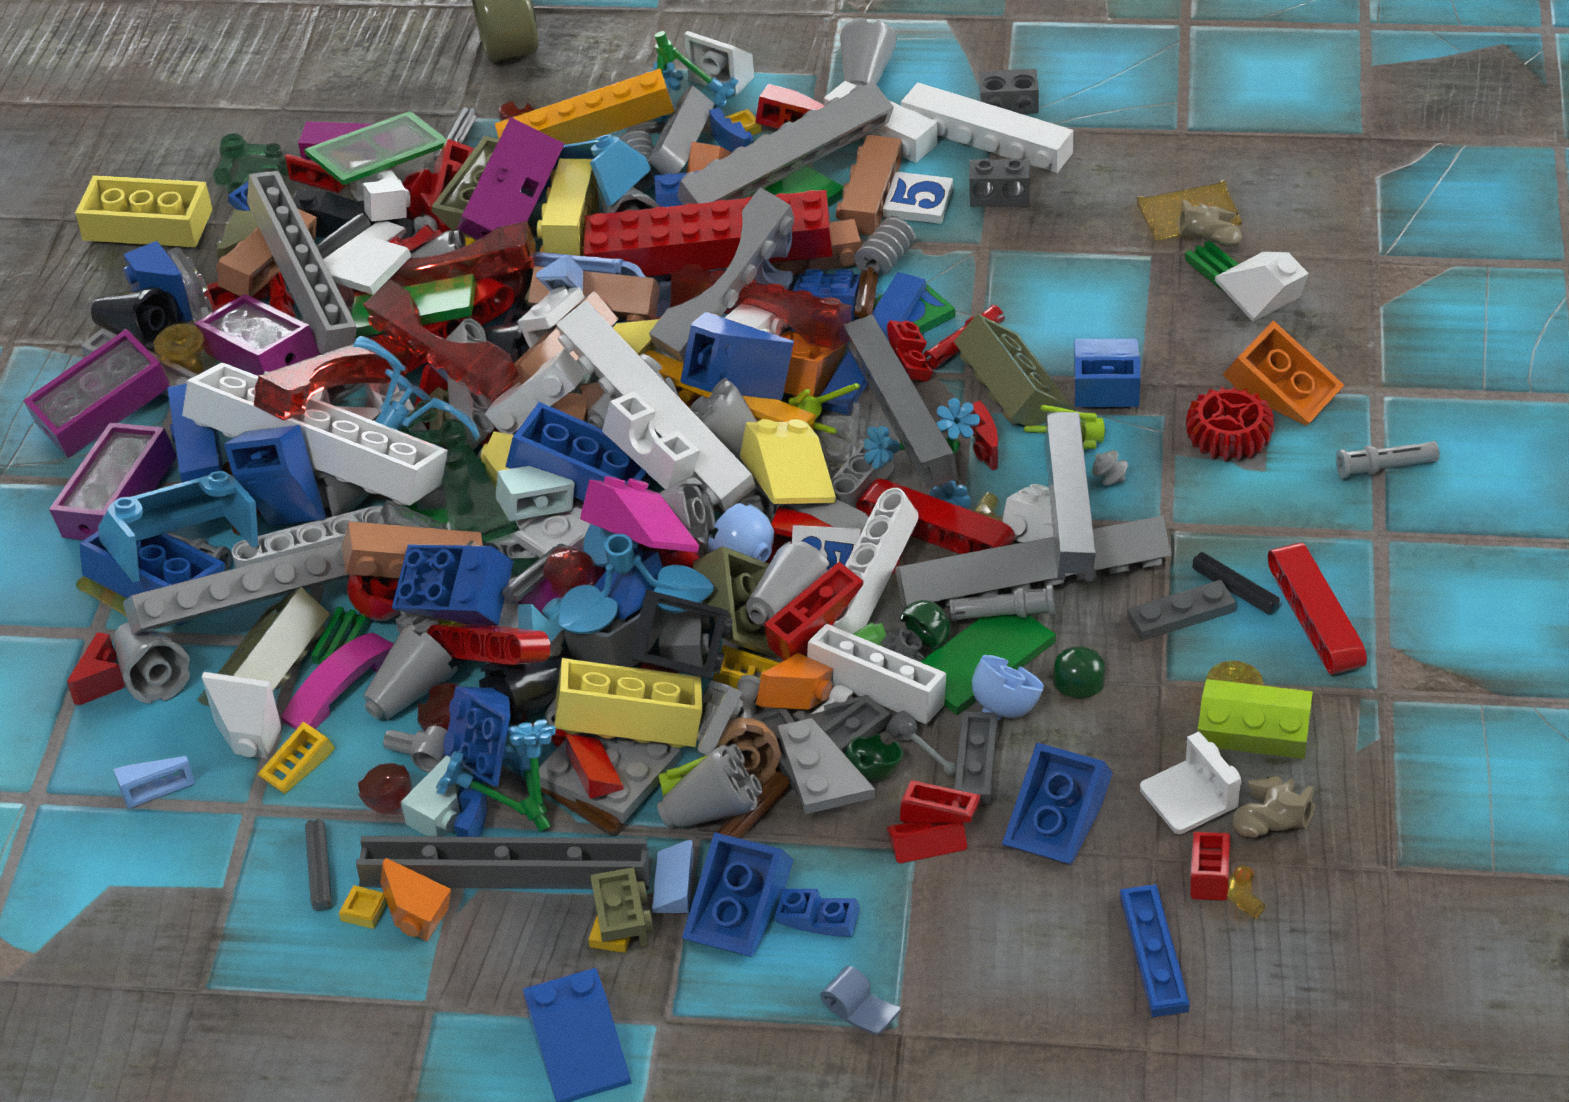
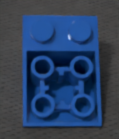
[791,269,860,332]
[680,312,794,400]
[1074,339,1140,407]
[224,425,326,525]
[392,544,514,626]
[444,687,510,786]

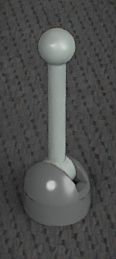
[886,711,957,776]

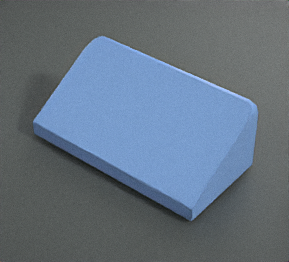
[536,255,583,293]
[652,840,694,913]

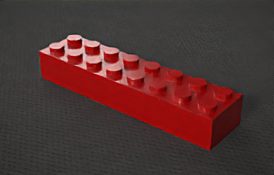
[584,190,833,276]

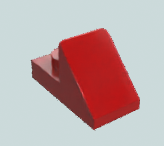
[67,632,125,705]

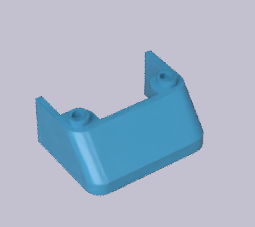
[520,134,651,206]
[98,471,258,583]

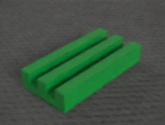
[1185,240,1238,292]
[311,607,370,664]

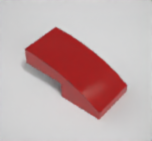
[390,224,436,251]

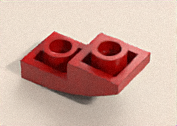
[887,320,933,382]
[970,400,998,471]

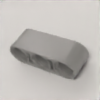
[831,436,894,509]

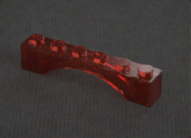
[352,221,536,296]
[670,264,852,350]
[363,280,519,400]
[253,334,411,421]

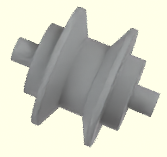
[1092,450,1128,486]

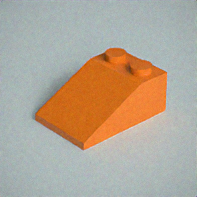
[1223,320,1344,426]
[780,330,847,398]

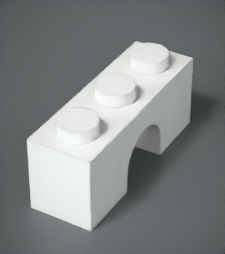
[350,161,410,221]
[485,349,586,434]
[602,391,700,489]

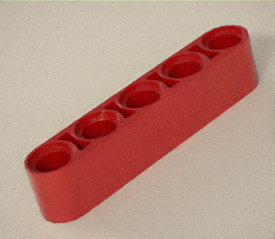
[377,277,515,374]
[856,478,1016,554]
[1267,542,1367,675]
[427,623,551,665]

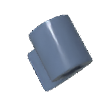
[820,966,901,1035]

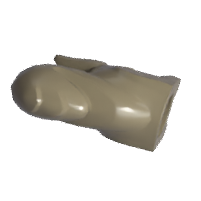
[1176,200,1242,247]
[1232,776,1316,838]

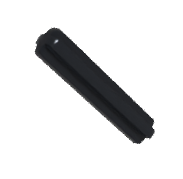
[1192,552,1280,615]

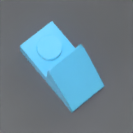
[518,598,563,643]

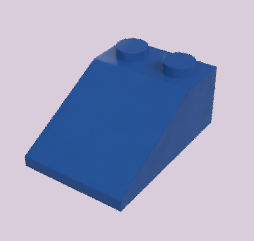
[1002,742,1113,865]
[682,832,794,957]
[523,968,631,1102]

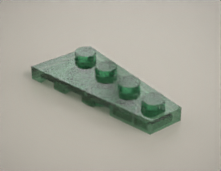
[442,443,520,543]

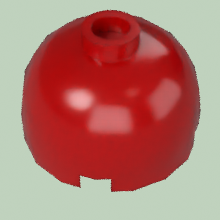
[347,575,400,621]

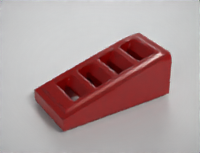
[900,780,981,823]
[1190,832,1230,901]

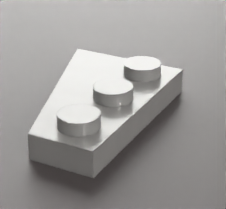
[697,680,743,755]
[778,718,875,814]

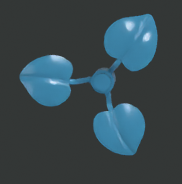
[353,336,479,442]
[559,524,714,634]

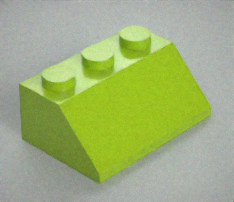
[1198,679,1313,759]

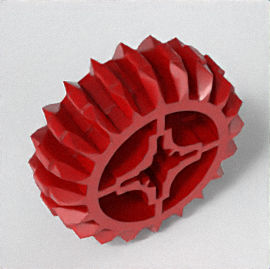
[1186,386,1274,462]

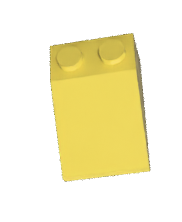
[740,419,836,504]

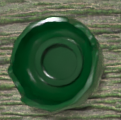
[899,600,950,650]
[1053,646,1106,698]
[845,734,904,783]

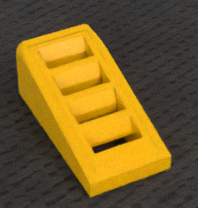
[712,645,779,690]
[258,721,335,794]

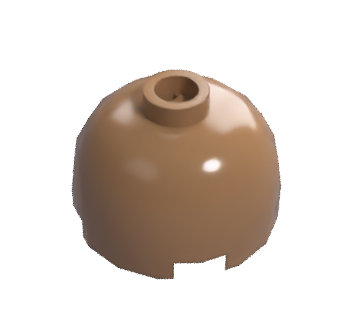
[715,718,781,786]

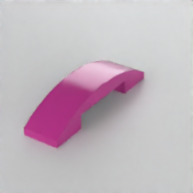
[281,633,393,730]

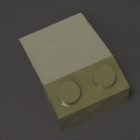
[693,546,778,658]

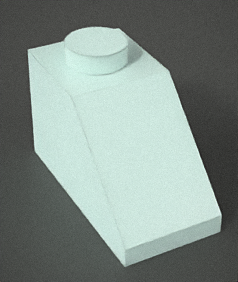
[496,466,574,521]
[401,755,461,837]

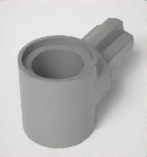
[383,726,448,773]

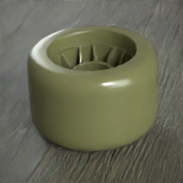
[472,0,539,62]

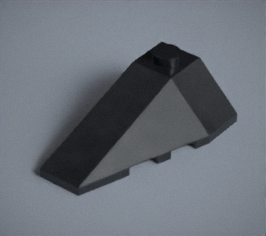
[293,189,415,240]

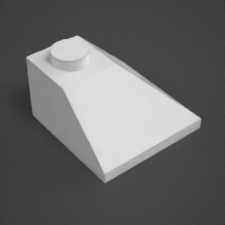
[684,31,754,96]
[1214,252,1309,322]
[202,672,282,759]

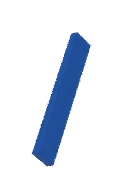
[821,272,927,415]

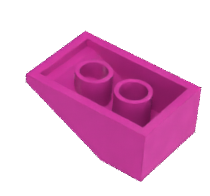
[580,476,699,552]

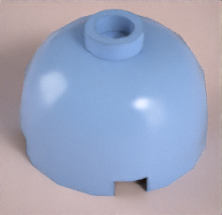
[708,503,774,562]
[972,655,1044,720]

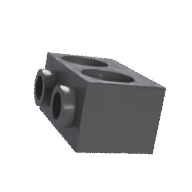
[979,69,1039,114]
[969,159,1030,207]

